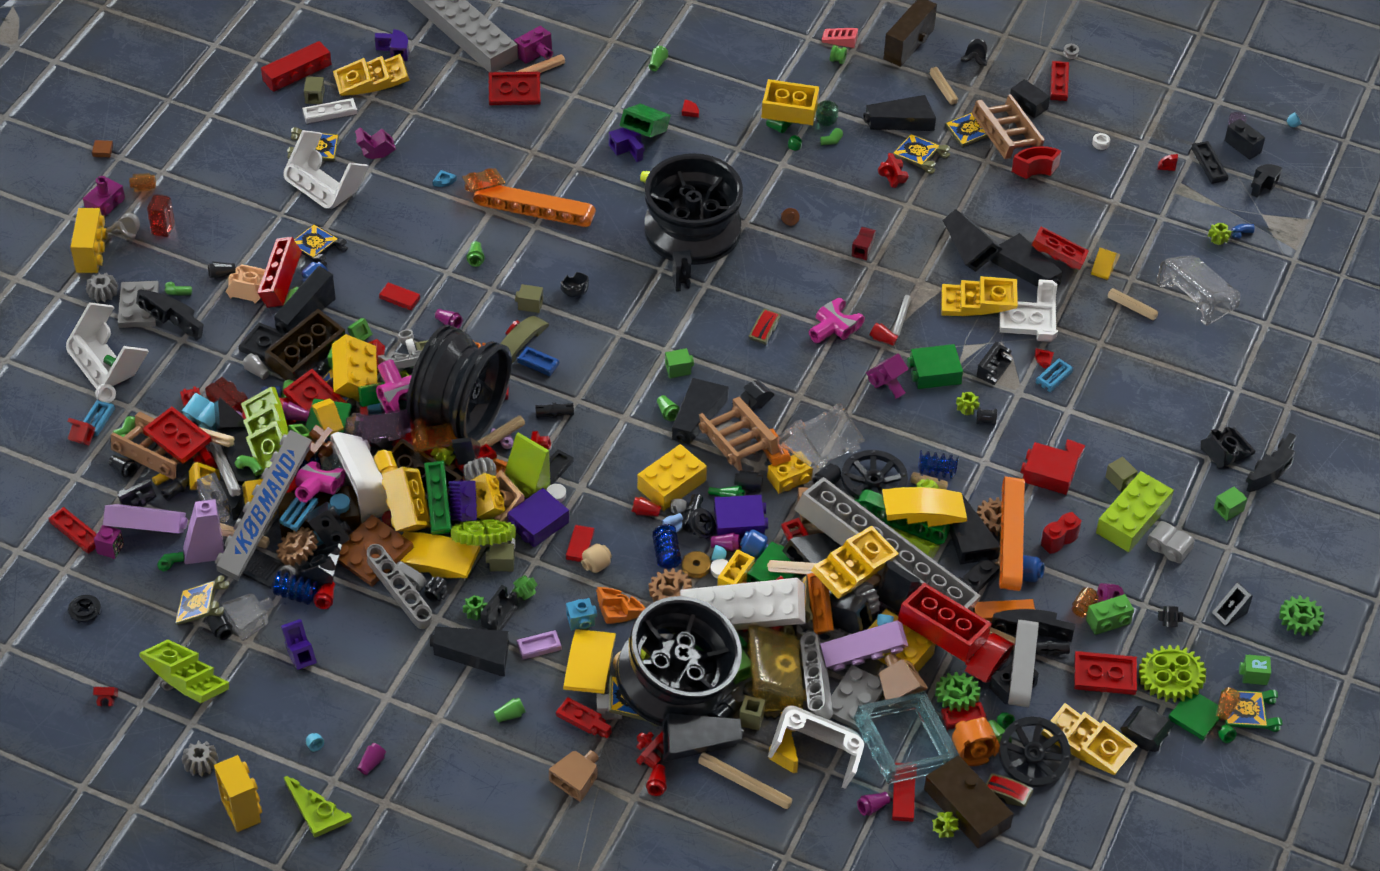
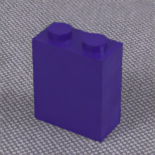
[507,488,569,547]
[714,495,768,539]

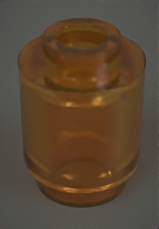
[129,173,156,192]
[1072,588,1099,618]

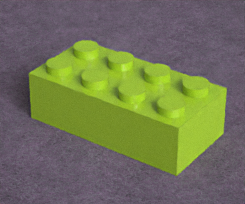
[1096,471,1174,552]

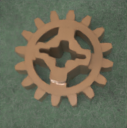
[976,497,1001,536]
[276,527,319,566]
[649,568,692,602]

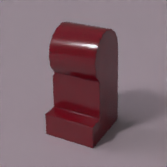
[851,227,876,260]

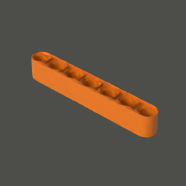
[473,182,596,227]
[999,476,1025,591]

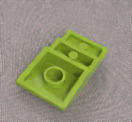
[241,387,289,471]
[139,640,229,703]

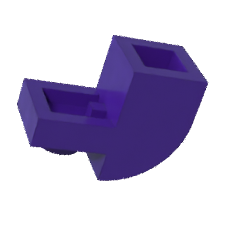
[375,29,409,61]
[609,128,645,162]
[281,619,317,670]

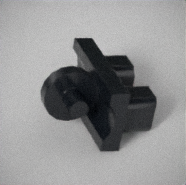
[117,479,157,507]

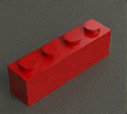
[261,41,332,92]
[257,237,302,308]

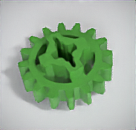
[1279,595,1324,636]
[935,672,980,712]

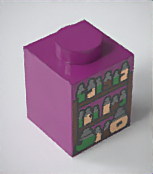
[94,525,124,559]

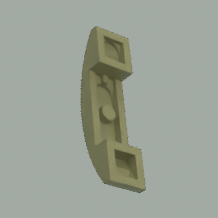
[500,316,549,363]

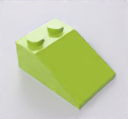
[505,432,550,498]

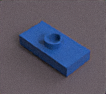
[517,346,559,376]

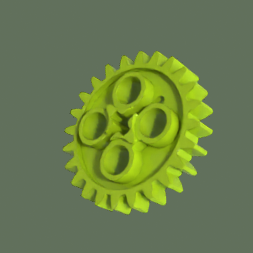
[451,519,516,546]
[1139,645,1206,702]

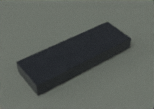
[1191,141,1228,184]

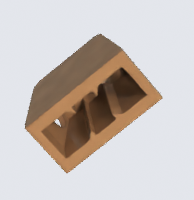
[879,653,928,707]
[549,750,599,802]

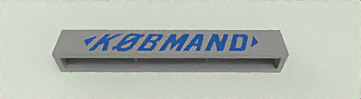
[215,430,312,581]

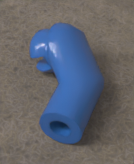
[1231,224,1255,239]

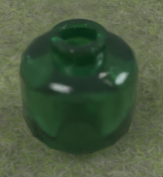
[816,100,839,126]

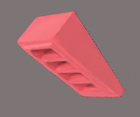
[822,28,858,48]

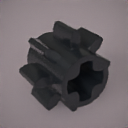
[424,577,449,602]
[1158,606,1183,627]

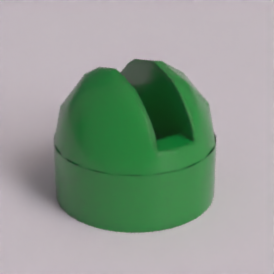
[788,135,802,151]
[996,712,1015,730]
[1218,725,1237,743]

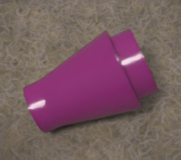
[435,309,463,329]
[282,401,310,422]
[711,532,740,552]
[357,743,386,775]
[857,792,890,816]

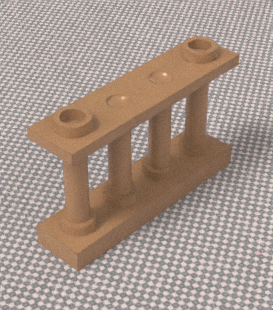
[972,95,1045,159]
[699,397,779,471]
[111,412,201,480]

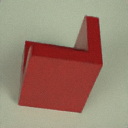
[67,418,96,446]

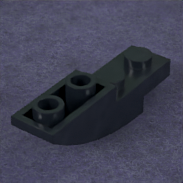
[136,289,204,340]
[1246,433,1296,492]
[991,609,1076,642]

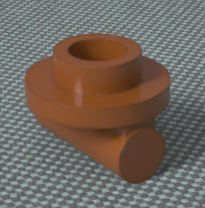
[781,208,800,226]

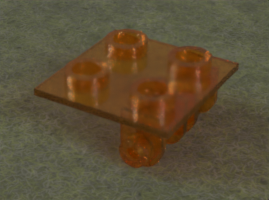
[462,168,506,192]
[410,419,453,452]

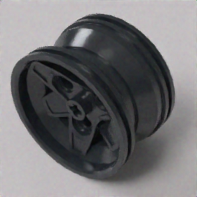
[645,153,743,265]
[407,325,512,441]
[615,596,742,727]

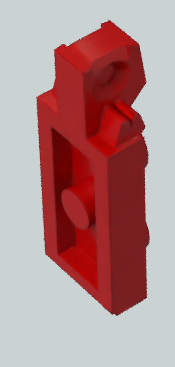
[556,697,612,739]

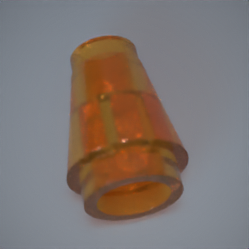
[1216,687,1240,720]

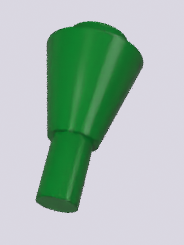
[708,486,745,497]

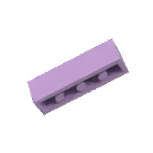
[820,621,909,671]

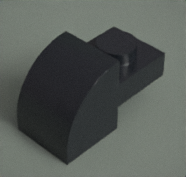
[1251,164,1282,198]
[732,380,775,411]

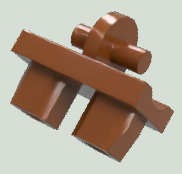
[305,425,333,461]

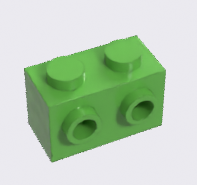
[1086,594,1134,635]

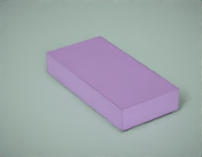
[517,630,562,660]

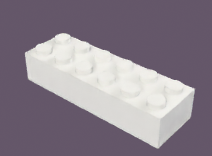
[680,578,805,630]

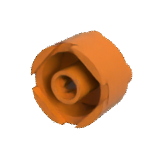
[952,717,1000,766]

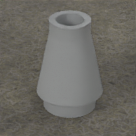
[242,353,270,380]

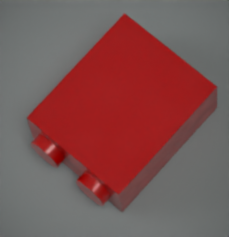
[1020,442,1079,495]

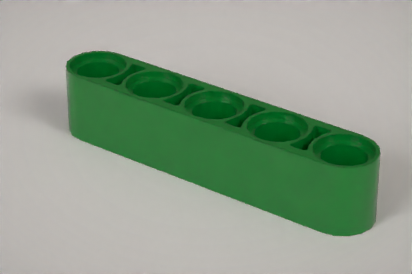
[857,490,951,545]

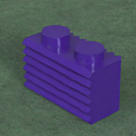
[448,480,477,521]

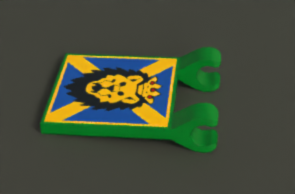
[1221,690,1283,732]

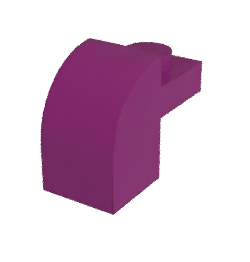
[355,127,396,159]

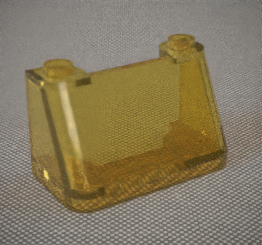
[747,625,807,711]

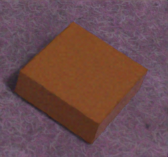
[92,140,113,158]

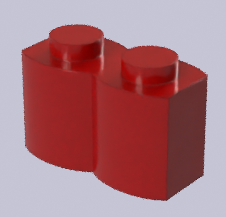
[1040,512,1082,554]

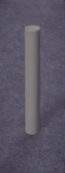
[893,295,911,338]

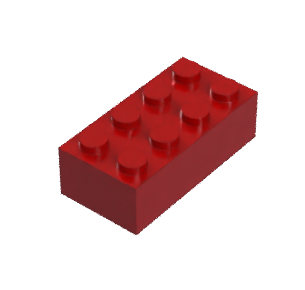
[897,583,992,662]

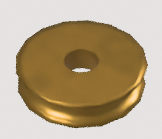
[682,551,711,578]

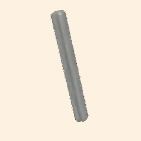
[209,442,240,497]

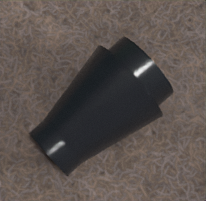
[208,261,236,279]
[109,455,138,478]

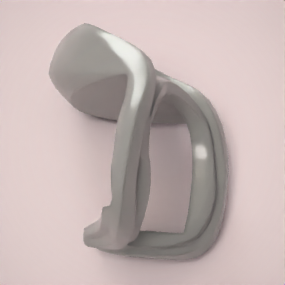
[106,213,140,239]

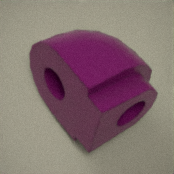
[1097,583,1124,602]

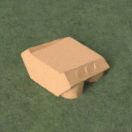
[226,264,265,304]

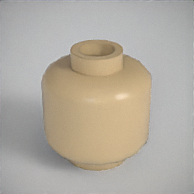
[581,544,612,573]

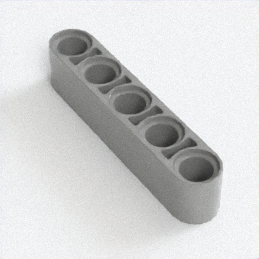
[367,544,432,629]
[1008,619,1039,708]
[800,631,833,720]

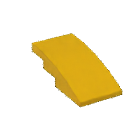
[333,54,410,96]
[941,276,1018,316]
[882,487,967,527]
[811,526,899,599]
[400,532,481,578]
[563,629,616,694]
[1041,703,1138,775]

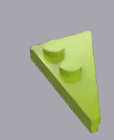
[283,776,352,838]

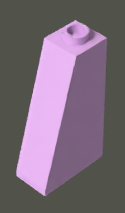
[183,499,224,564]
[103,504,188,533]

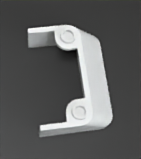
[284,130,369,209]
[66,302,149,389]
[330,432,390,523]
[768,706,864,789]

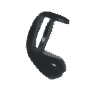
[960,39,987,66]

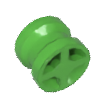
[830,45,847,64]

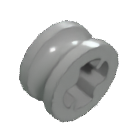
[1063,43,1079,59]

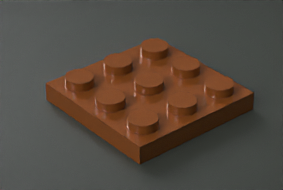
[338,515,414,587]

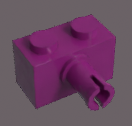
[514,25,553,64]
[83,176,125,217]
[866,353,908,399]

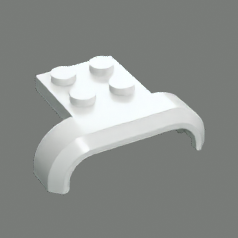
[1000,280,1058,342]

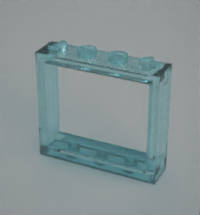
[854,692,960,784]

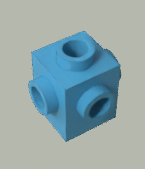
[566,598,597,631]

